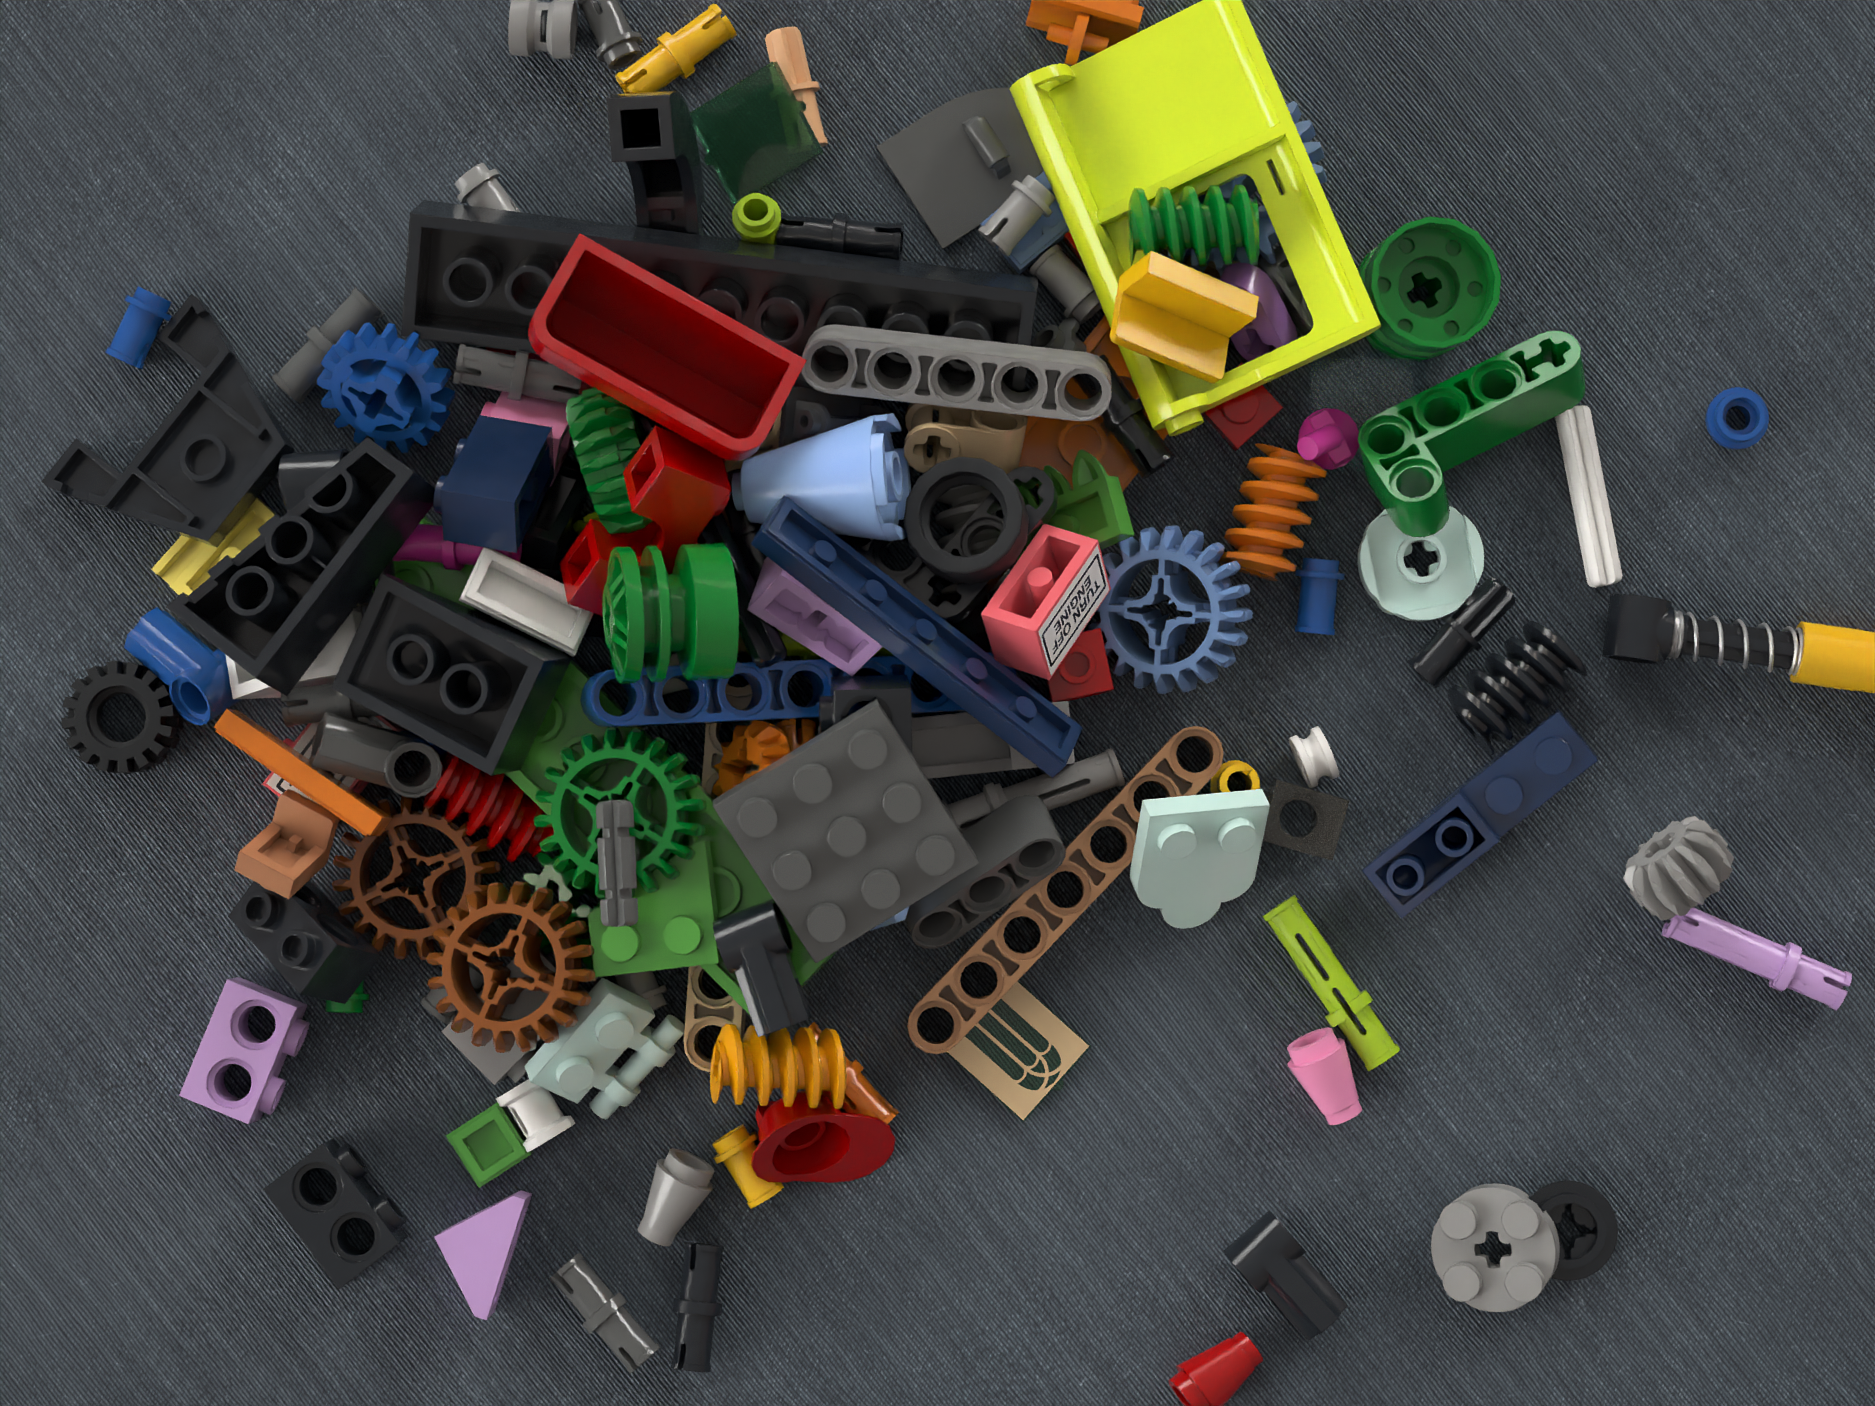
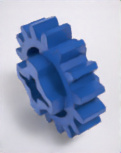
[317,322,455,453]

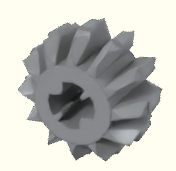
[1623,816,1734,920]

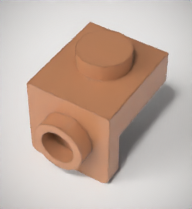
[234,789,339,899]

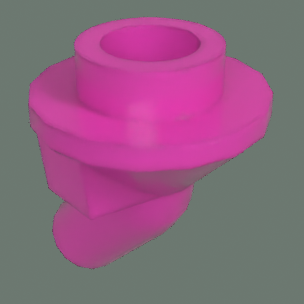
[1297,408,1359,470]

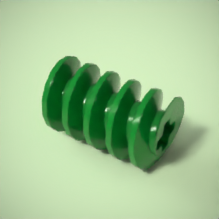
[1128,184,1260,267]

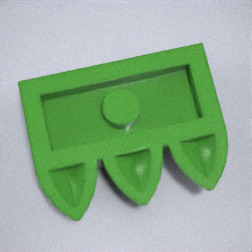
[1017,449,1134,561]

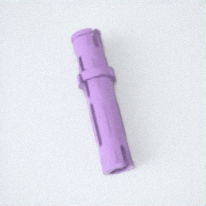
[1662,907,1852,1010]

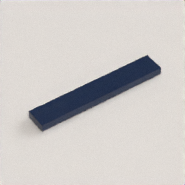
[751,495,1083,778]

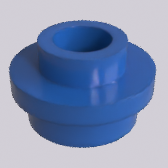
[1705,387,1769,450]

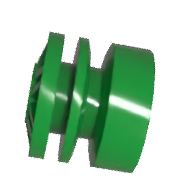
[1357,216,1501,362]
[602,543,739,684]

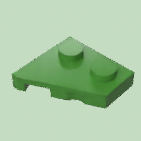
[587,841,724,977]

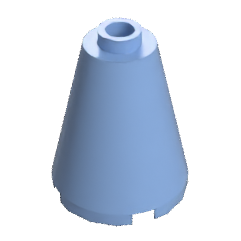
[732,413,911,541]

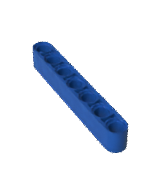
[580,652,1017,728]

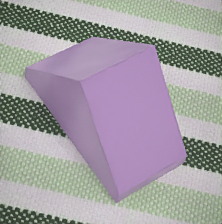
[434,1190,532,1320]

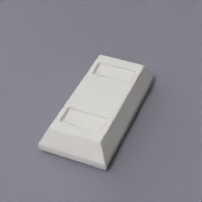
[459,547,593,657]

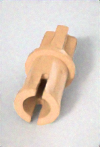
[765,27,828,153]

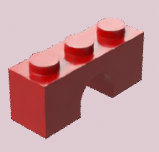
[559,426,731,616]

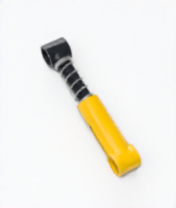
[1602,594,1875,693]

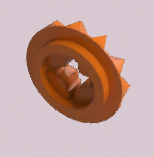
[712,720,790,797]

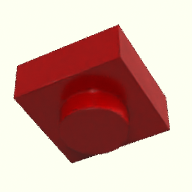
[1201,362,1283,451]

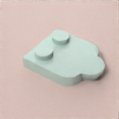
[1130,789,1270,929]

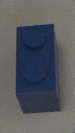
[433,415,554,553]

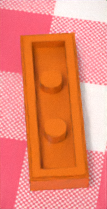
[214,709,392,837]

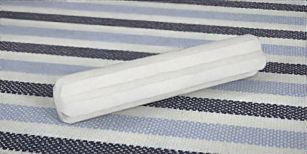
[1555,405,1623,588]

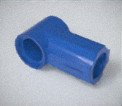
[124,607,242,726]

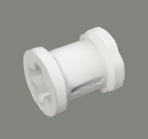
[496,1079,576,1153]

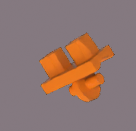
[1025,0,1144,66]

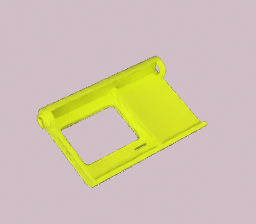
[1010,0,1381,436]

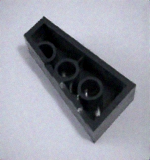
[166,437,435,696]

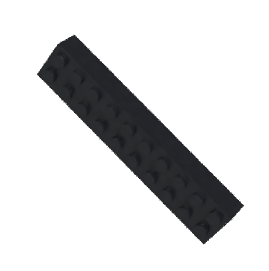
[401,200,1038,392]

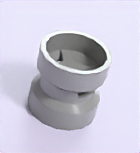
[508,0,578,60]

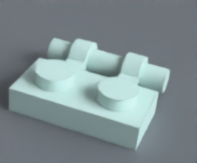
[524,978,685,1120]

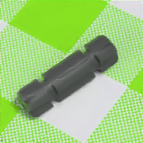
[596,800,638,927]

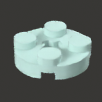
[1357,496,1484,622]

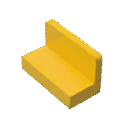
[1110,251,1259,384]

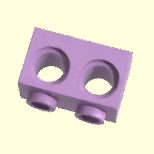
[747,557,883,676]
[179,977,310,1124]

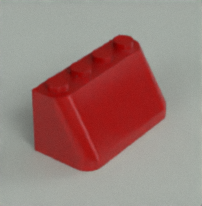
[528,233,807,461]

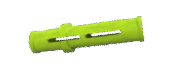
[1262,895,1400,1071]

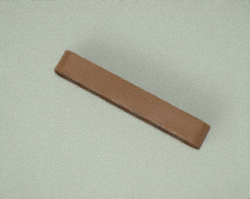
[907,726,1224,1054]

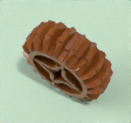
[332,796,502,960]
[426,881,597,1053]

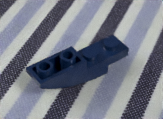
[1362,710,1598,919]

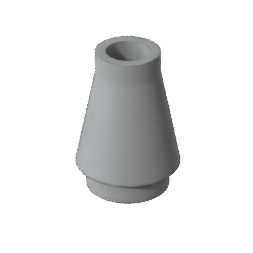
[637,1148,715,1246]

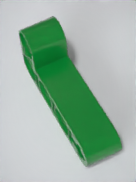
[1358,331,1586,537]

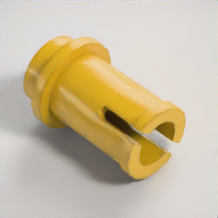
[1210,760,1260,793]
[712,1124,784,1208]

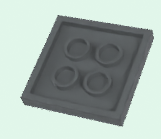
[712,699,979,963]

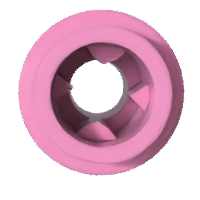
[1287,1027,1362,1125]

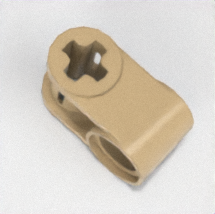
[904,403,1028,474]

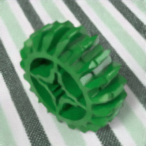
[566,387,653,534]
[534,727,707,898]

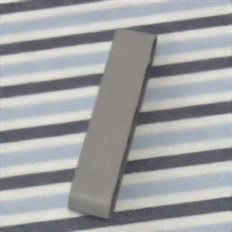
[802,324,1112,421]

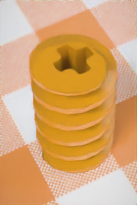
[710,1023,846,1109]

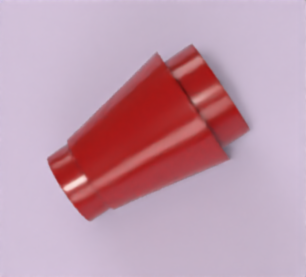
[1168,1331,1264,1406]

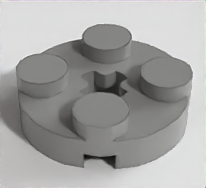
[1431,1183,1560,1312]

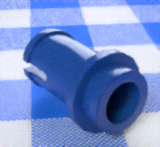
[105,286,172,370]
[1295,558,1345,635]

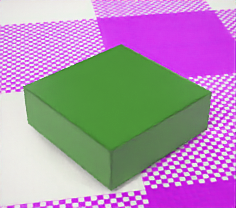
[446,1102,534,1188]

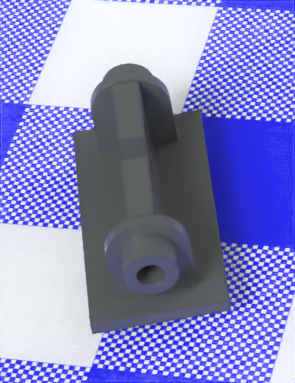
[778,387,896,448]

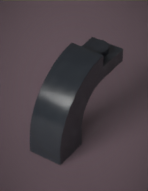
[606,91,705,235]

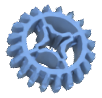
[1087,525,1253,694]

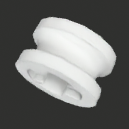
[1289,726,1339,789]

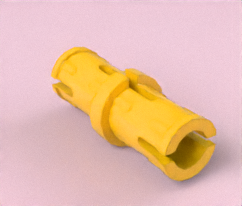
[615,3,737,94]

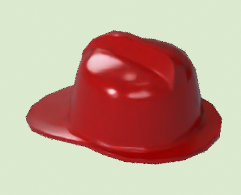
[751,1090,895,1183]

